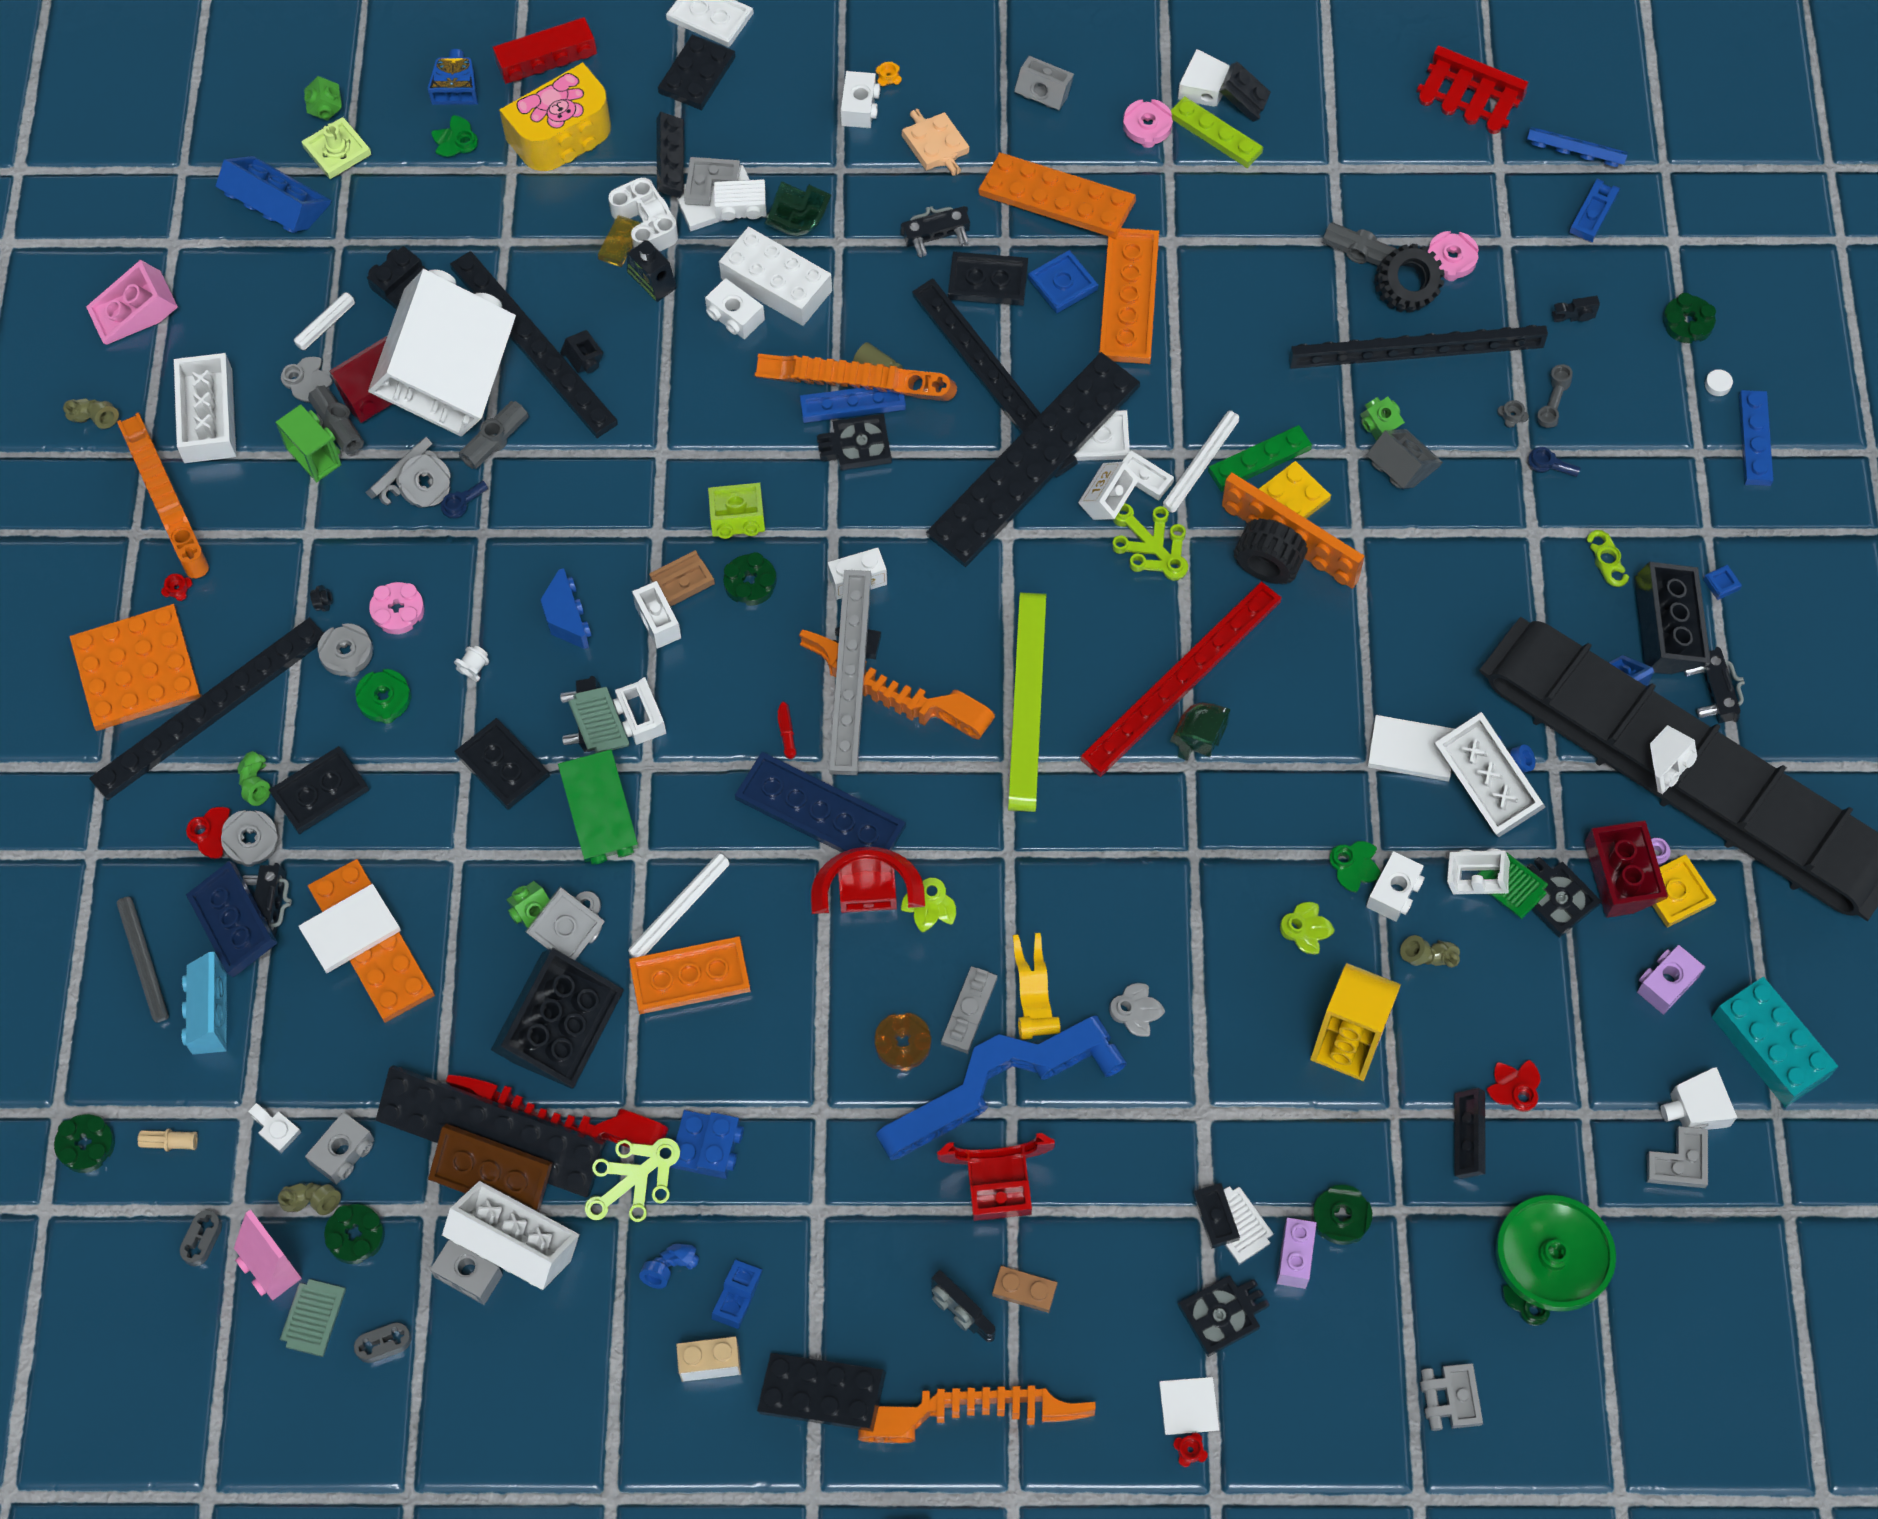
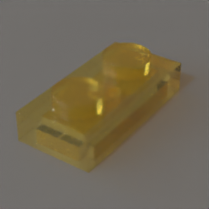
[598,215,641,267]

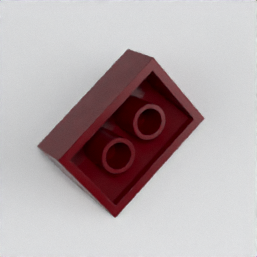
[329,335,392,423]
[1585,820,1668,918]

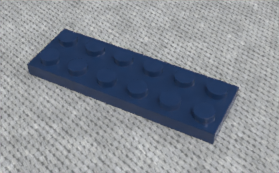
[735,752,906,853]

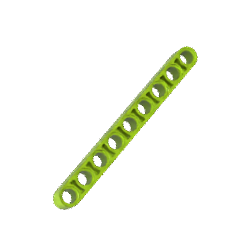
[1008,592,1046,812]

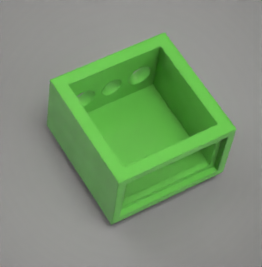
[275,404,341,483]

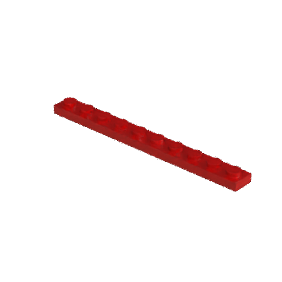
[1081,581,1282,777]

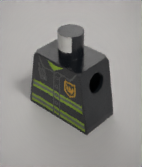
[627,240,677,302]

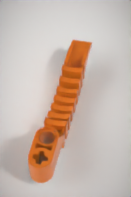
[755,353,957,401]
[117,412,209,578]
[799,630,995,739]
[858,1386,1096,1443]

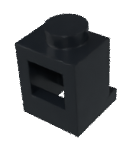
[560,330,603,374]

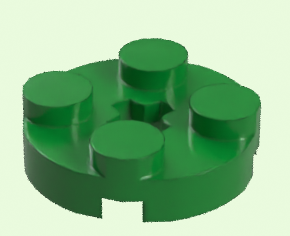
[355,669,411,724]

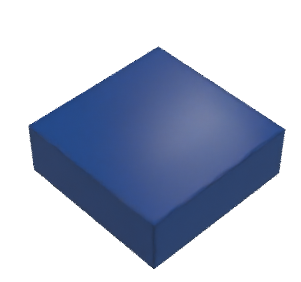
[1703,565,1742,600]

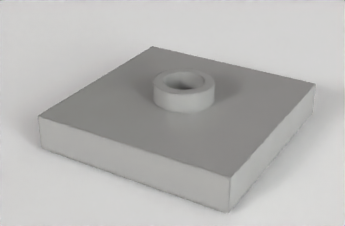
[525,887,605,960]

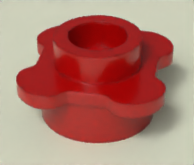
[161,574,192,601]
[1173,1433,1208,1467]

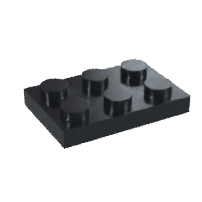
[658,34,736,111]
[948,252,1028,306]
[454,718,550,810]
[269,746,369,834]

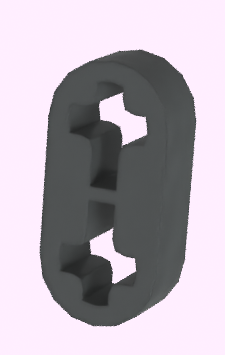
[180,1210,222,1266]
[354,1323,412,1363]

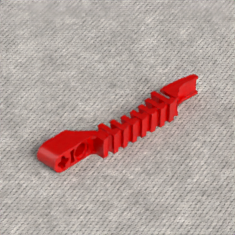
[446,1075,669,1148]

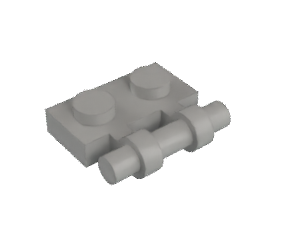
[1420,1364,1483,1431]

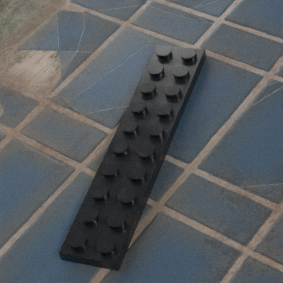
[926,352,1140,568]

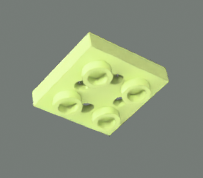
[301,117,371,179]

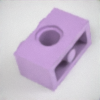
[1637,945,1705,1015]
[1276,1218,1317,1289]

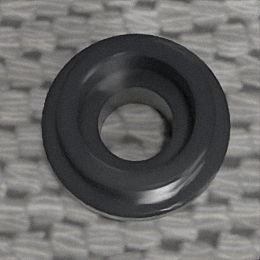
[310,585,333,612]

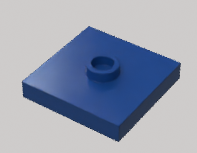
[1028,250,1098,314]

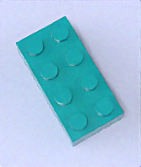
[1712,976,1838,1108]

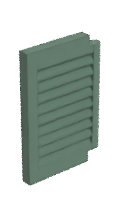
[568,687,629,753]
[280,1279,346,1357]

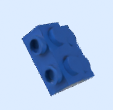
[670,1110,744,1179]

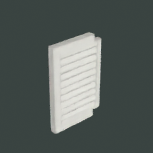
[1224,1186,1274,1265]

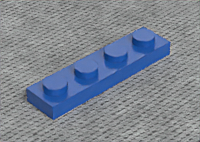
[1527,126,1628,167]
[800,387,906,423]
[1739,390,1773,486]

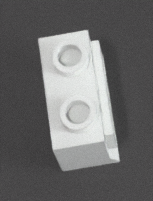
[613,677,666,745]
[1447,849,1510,895]

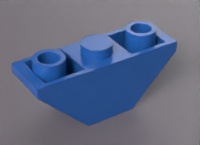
[540,568,591,649]

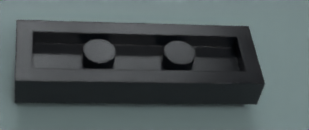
[1455,1088,1485,1179]

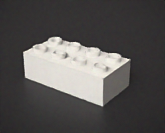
[719,226,832,326]
[174,353,236,463]
[1435,712,1545,837]
[442,1181,580,1290]

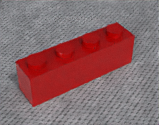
[493,17,597,84]

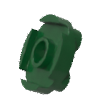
[1663,293,1716,344]
[723,552,777,606]
[54,1114,115,1173]
[1313,1185,1373,1245]
[324,1204,385,1264]

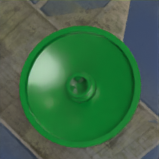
[1496,1195,1616,1311]

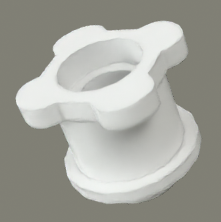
[454,646,489,682]

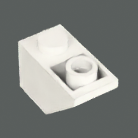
[1650,725,1697,794]

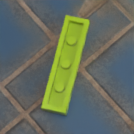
[1171,96,1263,168]

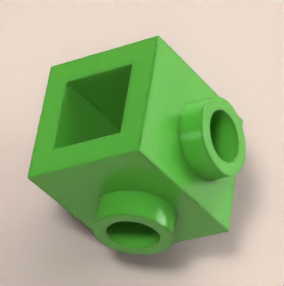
[304,76,342,121]
[1360,397,1405,440]
[506,881,550,928]

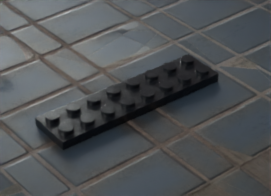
[375,1065,605,1198]

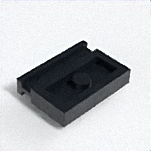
[1219,61,1271,121]

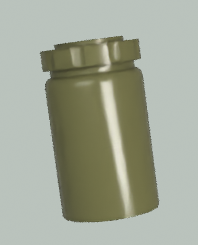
[853,342,903,369]

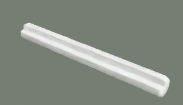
[1163,411,1239,513]
[628,853,729,958]

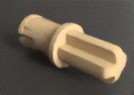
[137,1128,198,1152]

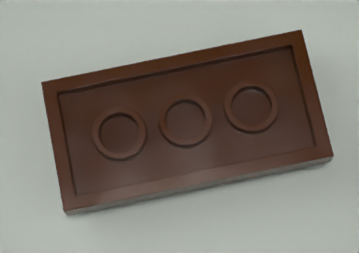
[428,1124,553,1212]

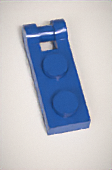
[1569,179,1621,242]

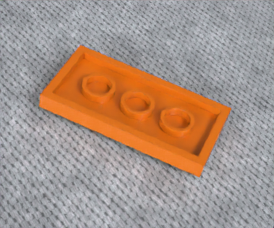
[629,936,751,1014]

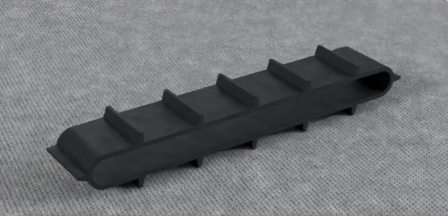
[1480,616,1878,921]

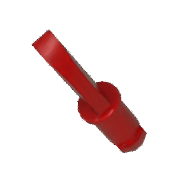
[778,701,796,759]

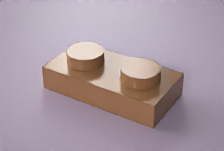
[992,1266,1057,1313]

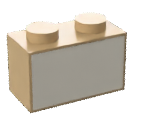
[676,1337,741,1382]

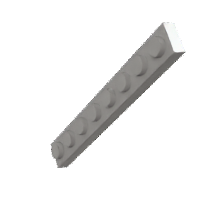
[829,570,872,775]

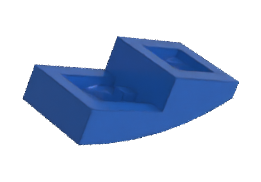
[712,1260,762,1329]

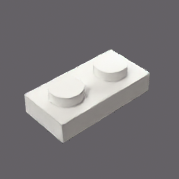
[1122,451,1174,501]

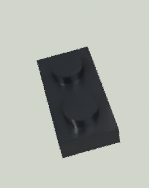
[1193,1183,1240,1249]

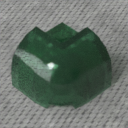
[764,181,831,237]
[1170,701,1230,761]

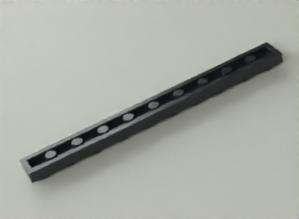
[450,251,618,438]
[912,278,1078,478]
[1289,325,1548,369]
[89,617,324,801]

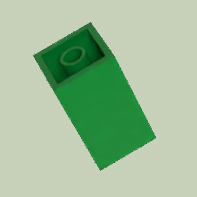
[558,749,638,865]

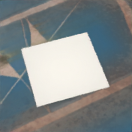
[1159,1377,1219,1435]

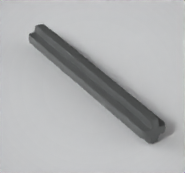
[117,897,169,1023]

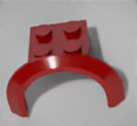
[811,847,925,914]
[937,1133,1055,1221]

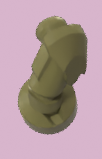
[63,398,119,429]
[1400,935,1460,968]
[278,1183,341,1215]

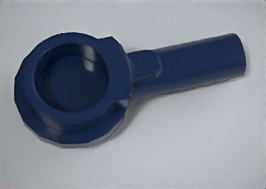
[1528,447,1580,477]
[441,480,488,518]

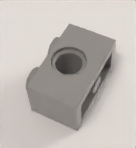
[1014,56,1074,110]
[305,1112,374,1185]
[430,1240,503,1305]

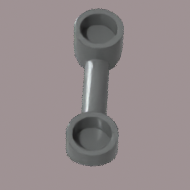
[1538,364,1573,428]

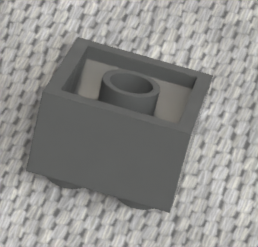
[1366,429,1443,489]

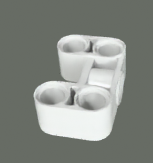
[608,178,678,252]

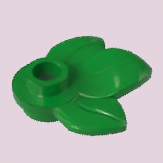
[431,115,478,157]
[1329,841,1381,893]

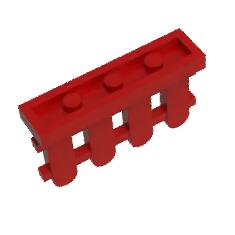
[1417,45,1528,134]

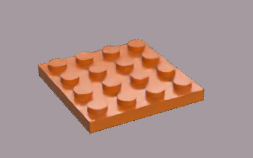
[69,604,201,731]

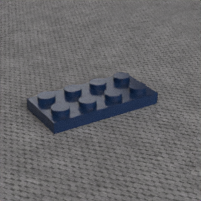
[186,861,277,978]

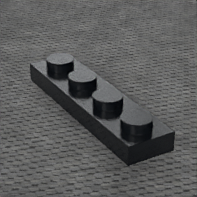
[656,112,684,198]

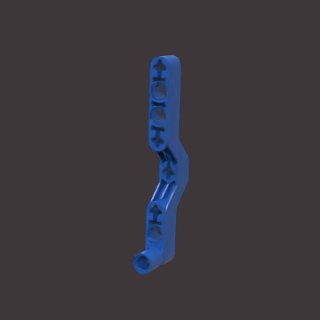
[876,1015,1127,1160]

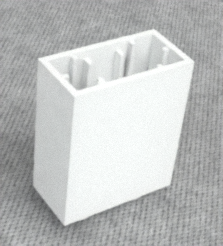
[368,269,516,437]

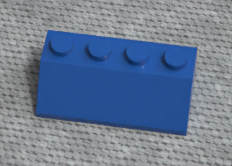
[215,156,331,233]

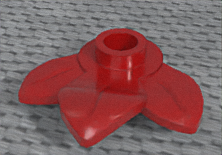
[186,807,230,859]
[1487,1060,1541,1112]

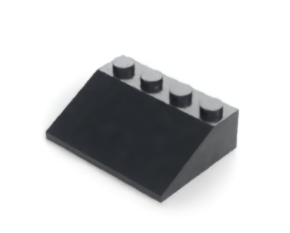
[491,947,624,1089]

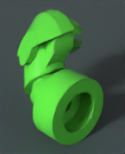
[237,751,270,806]

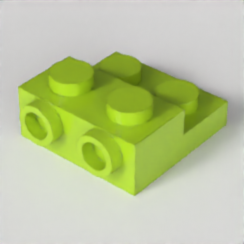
[708,483,765,539]

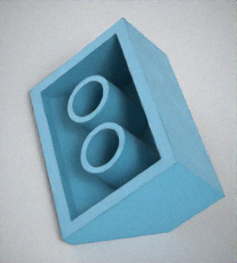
[182,952,227,1055]

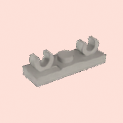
[365,437,437,505]
[941,966,998,1054]

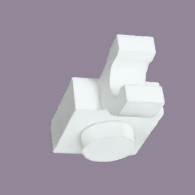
[248,1103,301,1153]

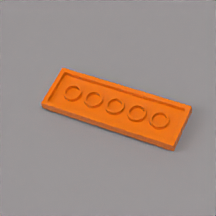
[979,152,1136,238]
[1100,228,1159,364]
[1222,473,1365,589]
[307,859,435,1023]

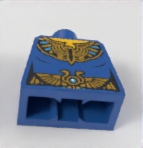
[428,49,478,105]

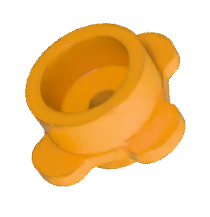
[876,62,902,86]

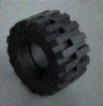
[1375,244,1445,313]
[1234,518,1308,584]

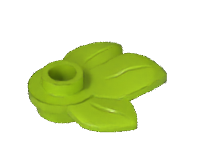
[901,878,956,932]
[1280,902,1335,955]

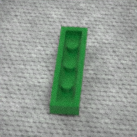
[1208,425,1312,492]

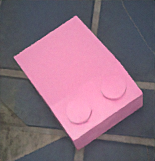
[86,260,178,345]
[234,1209,302,1300]

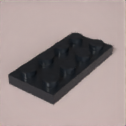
[757,1353,886,1432]

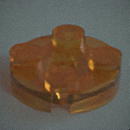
[875,1013,931,1072]

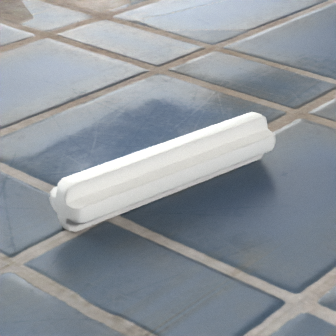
[294,292,355,350]

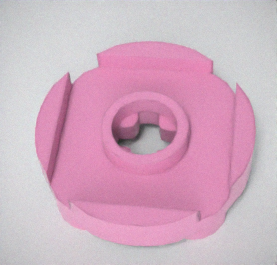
[1123,99,1173,148]
[1428,231,1479,281]
[369,582,424,634]

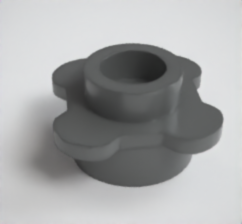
[1498,400,1529,427]

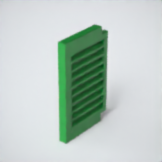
[1477,852,1548,920]

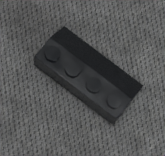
[1635,562,1711,674]

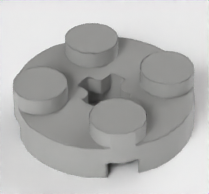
[396,455,451,508]
[318,623,373,677]
[221,810,278,867]

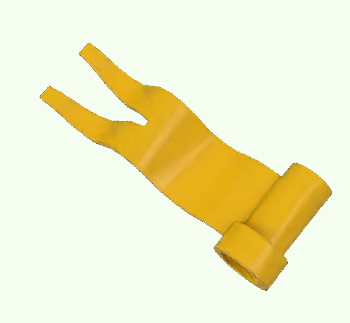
[1013,933,1060,1040]

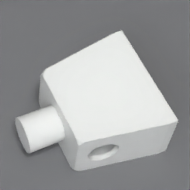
[1178,49,1230,107]
[1661,1067,1737,1130]

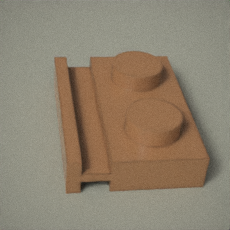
[649,550,715,607]

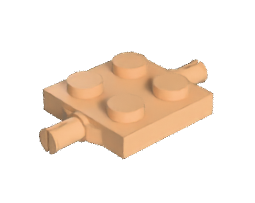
[902,109,969,176]

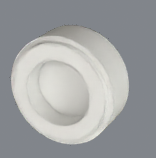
[1705,370,1733,396]

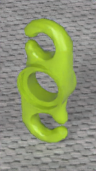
[1586,530,1629,587]

